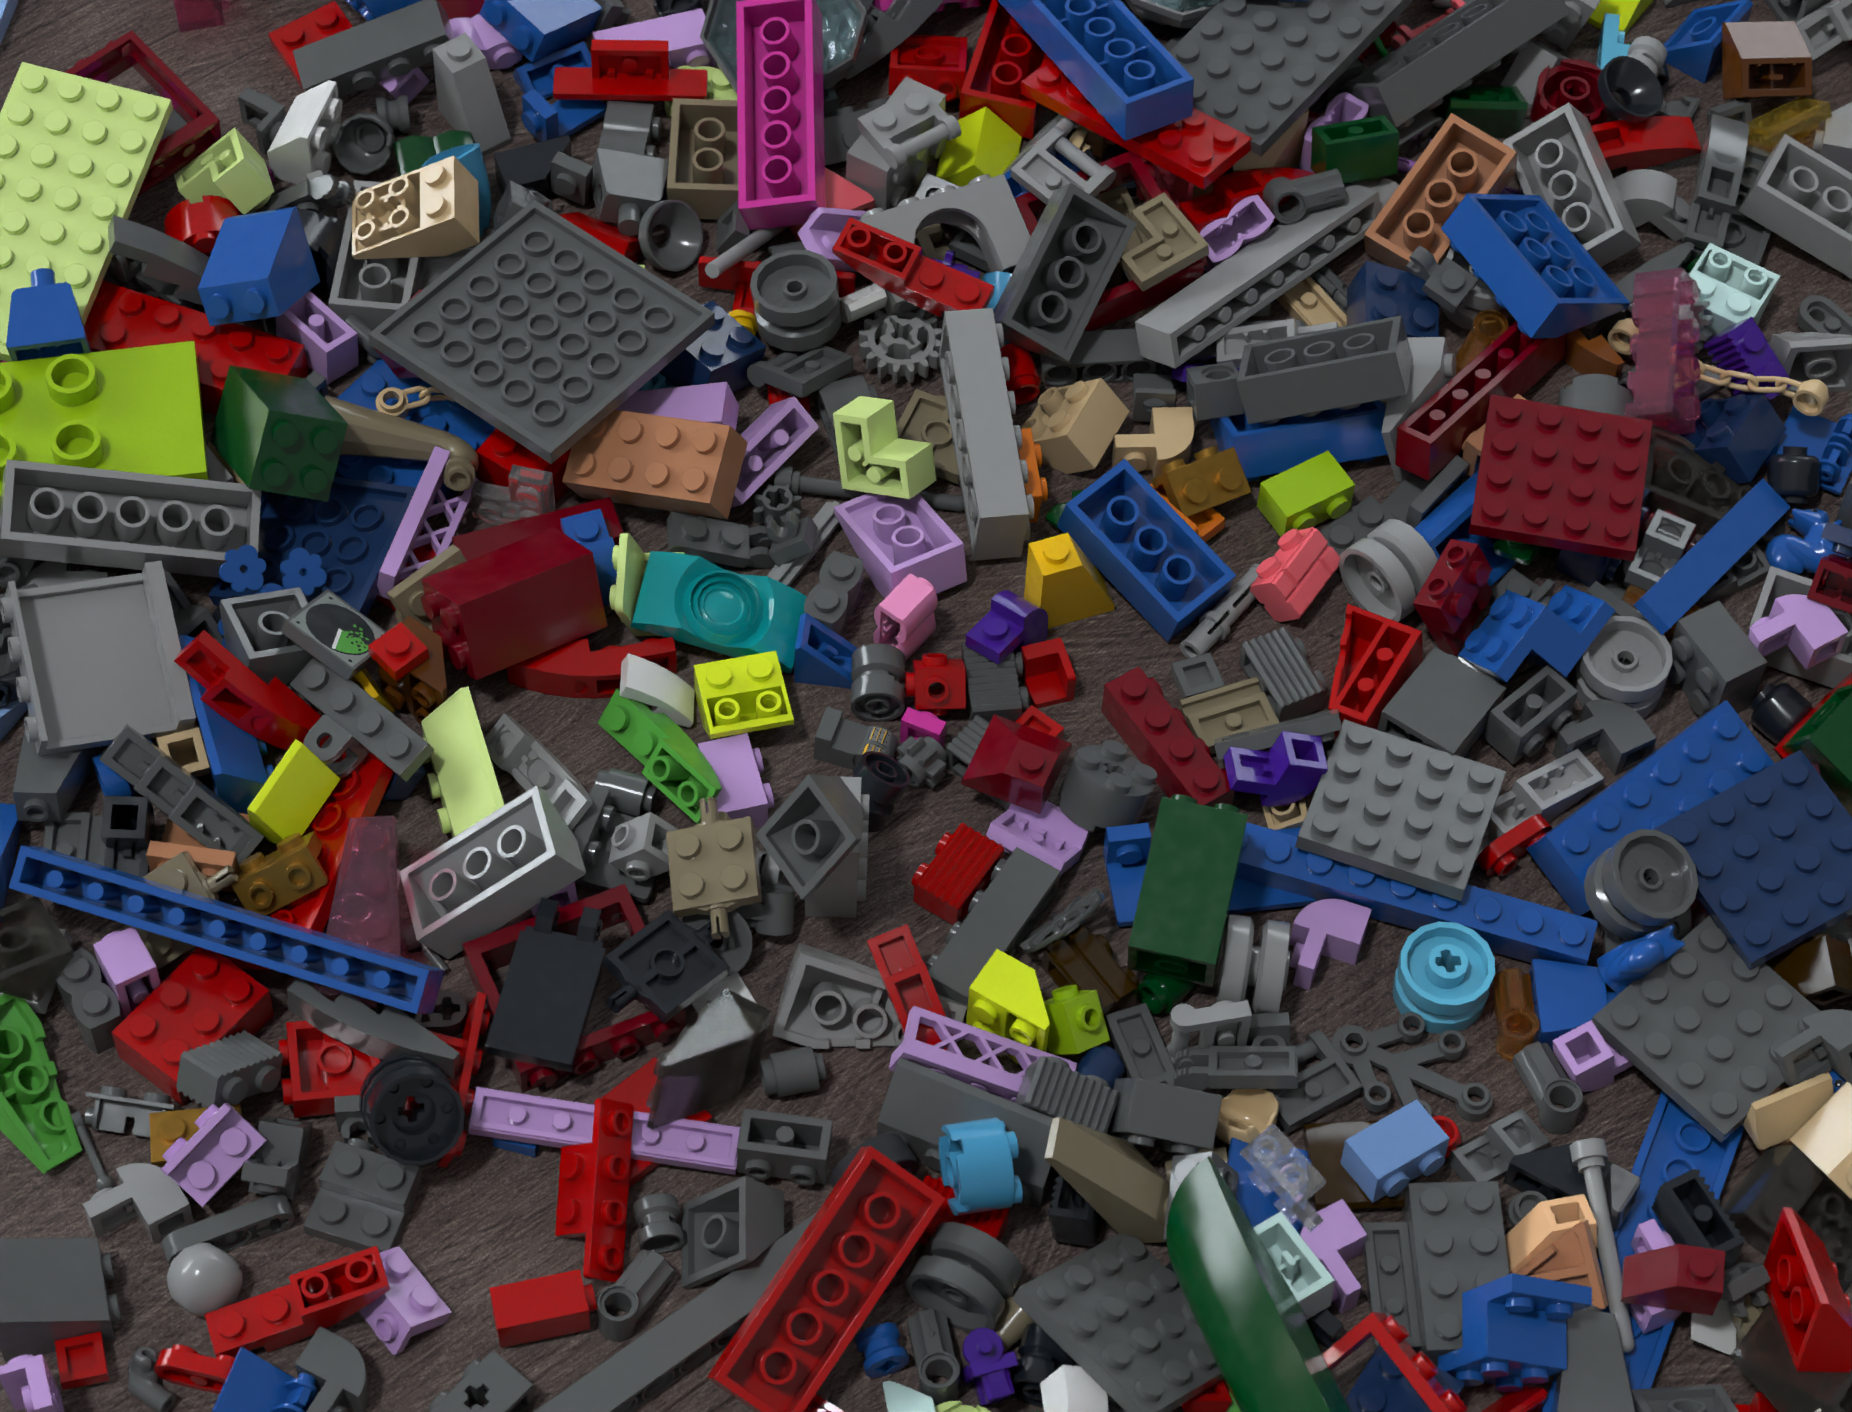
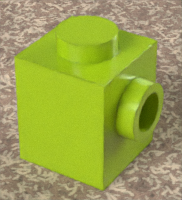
[1044,985,1110,1055]

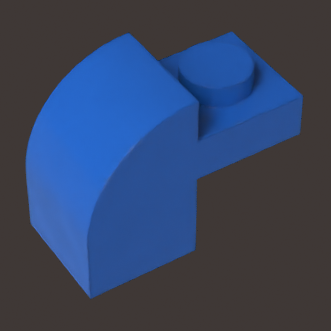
[561,509,617,606]

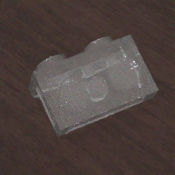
[1239,1124,1326,1232]

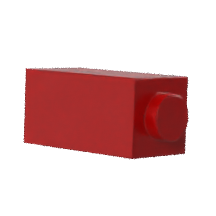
[489,1269,597,1348]

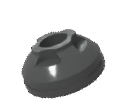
[639,200,703,271]

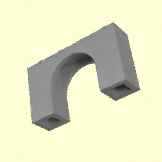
[859,174,1031,316]

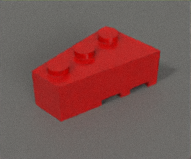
[1328,604,1423,740]

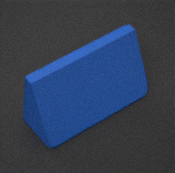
[512,41,592,99]

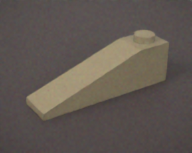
[1044,1117,1170,1243]

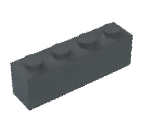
[293,0,454,99]
[926,847,1061,1018]

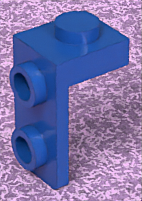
[521,89,606,142]

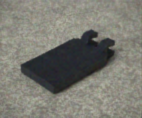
[485,898,606,1072]

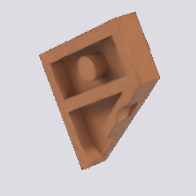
[1515,1219,1609,1309]

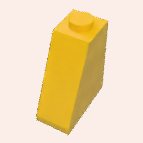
[1024,533,1115,629]

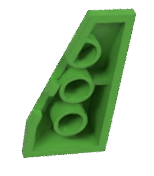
[0,987,82,1174]

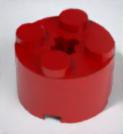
[164,195,241,257]

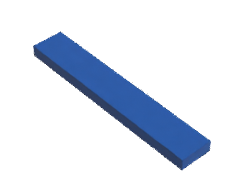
[1634,478,1791,635]

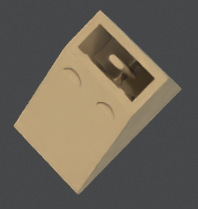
[352,155,480,259]

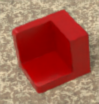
[1021,637,1076,709]

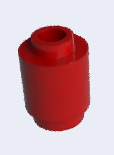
[1000,343,1041,404]

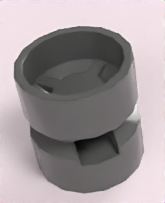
[851,643,905,722]

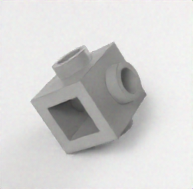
[608,812,679,882]

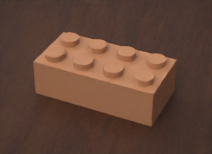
[1364,113,1517,272]
[562,410,748,519]

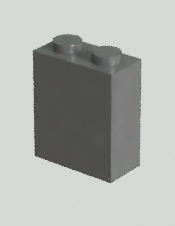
[1377,647,1506,757]

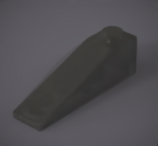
[1644,424,1786,547]

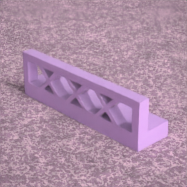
[377,446,478,599]
[888,1006,1077,1102]

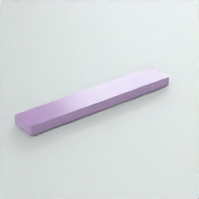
[469,1087,740,1175]

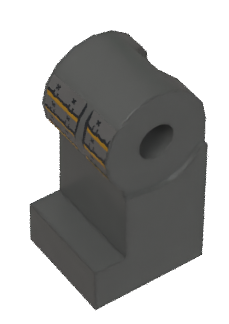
[814,706,899,770]

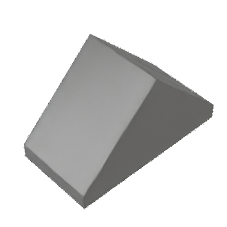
[1501,40,1569,109]

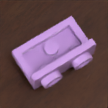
[986,801,1091,876]
[359,1246,452,1355]

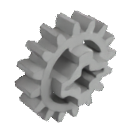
[859,309,942,383]

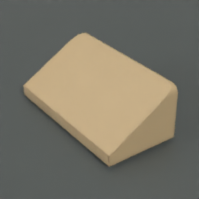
[1743,1073,1834,1150]

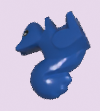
[1765,508,1844,574]
[1597,924,1685,994]

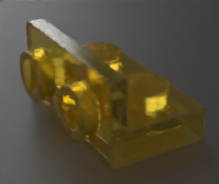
[1746,97,1832,152]

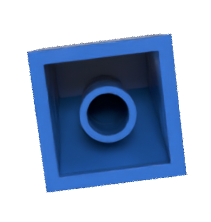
[198,207,320,326]

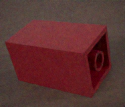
[421,527,608,680]

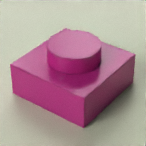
[900,707,946,747]

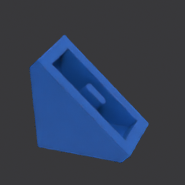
[794,613,858,689]

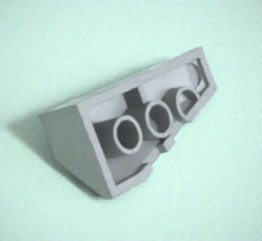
[772,942,967,1049]

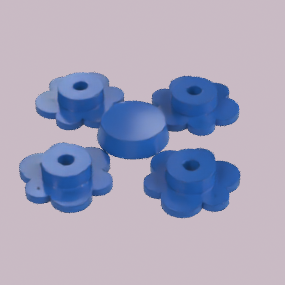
[217,545,327,648]

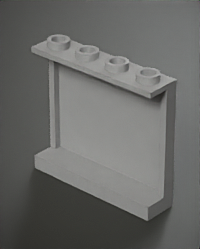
[0,560,196,756]

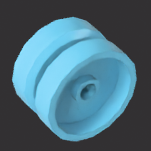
[1393,921,1495,1034]

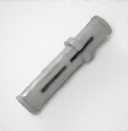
[1180,563,1260,658]

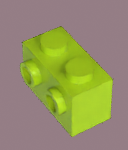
[1257,450,1355,537]

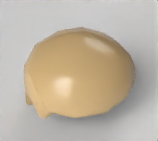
[1215,1089,1280,1146]

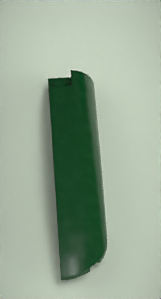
[1167,1157,1351,1412]

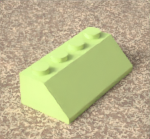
[421,687,504,838]

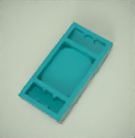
[630,551,807,674]

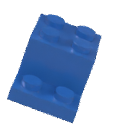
[1458,585,1616,682]
[1438,1273,1592,1392]

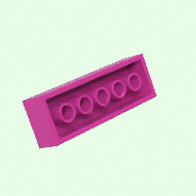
[736,0,826,230]

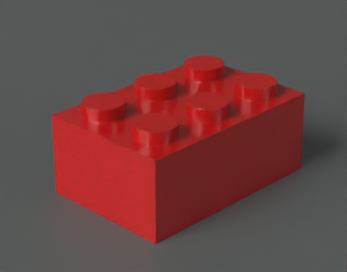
[111,947,274,1107]

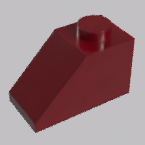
[1621,1244,1725,1316]

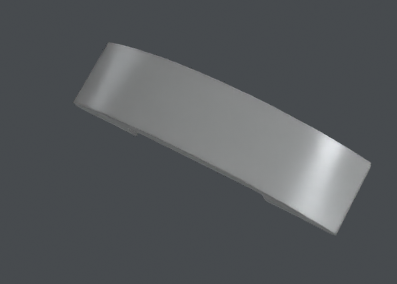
[484,713,593,831]

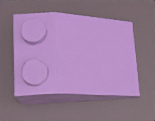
[833,493,967,598]

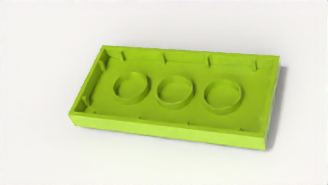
[0,341,209,508]

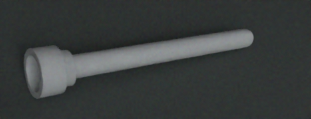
[1569,1138,1635,1353]

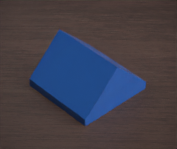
[1663,0,1753,84]

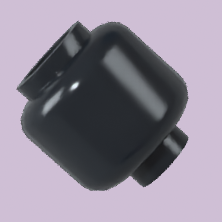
[1767,446,1821,504]
[1749,683,1813,744]

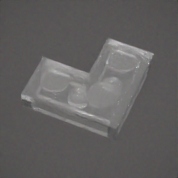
[471,465,555,524]

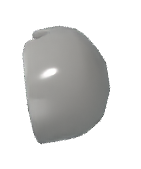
[166,1243,243,1317]

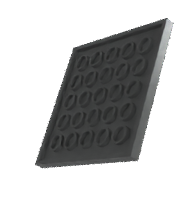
[369,200,715,464]

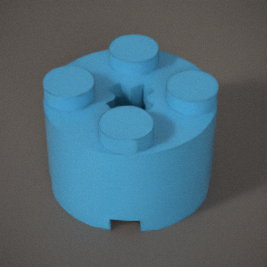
[939,1117,1023,1216]

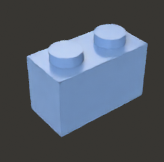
[1340,1099,1449,1203]

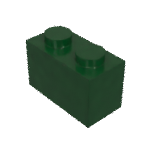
[1311,115,1399,185]

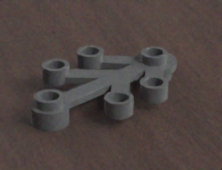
[1331,1012,1493,1122]

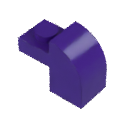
[965,590,1048,665]
[1223,731,1328,807]

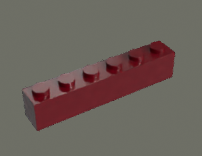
[1395,321,1566,481]

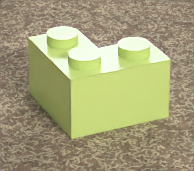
[174,127,274,215]
[833,396,936,499]

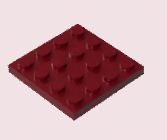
[1469,394,1653,561]

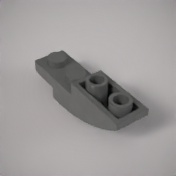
[1681,114,1749,250]

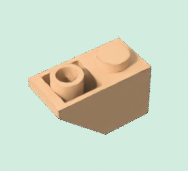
[1505,1194,1597,1274]

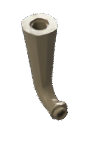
[325,395,479,491]

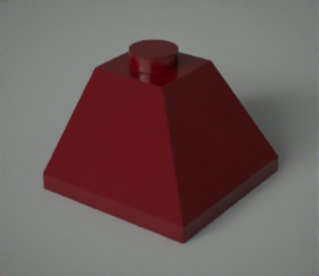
[961,714,1072,814]

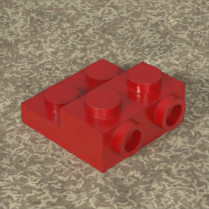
[888,35,968,101]
[278,1021,380,1118]

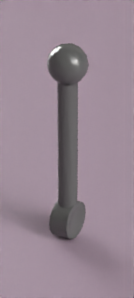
[70,1111,114,1191]

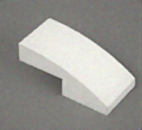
[840,283,887,323]
[620,653,695,728]

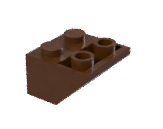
[1722,21,1812,99]
[378,615,448,726]

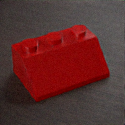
[1764,1207,1852,1373]

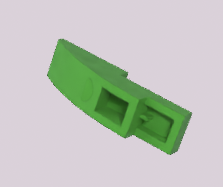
[598,689,722,824]

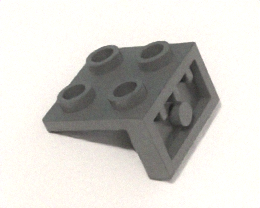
[573,784,659,903]

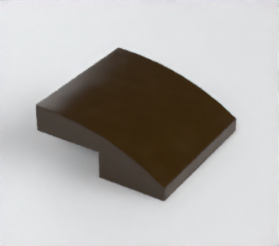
[1303,1120,1405,1211]

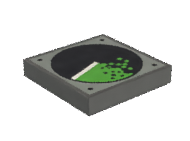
[280,589,386,681]

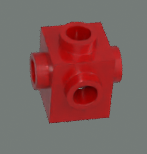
[905,653,966,716]

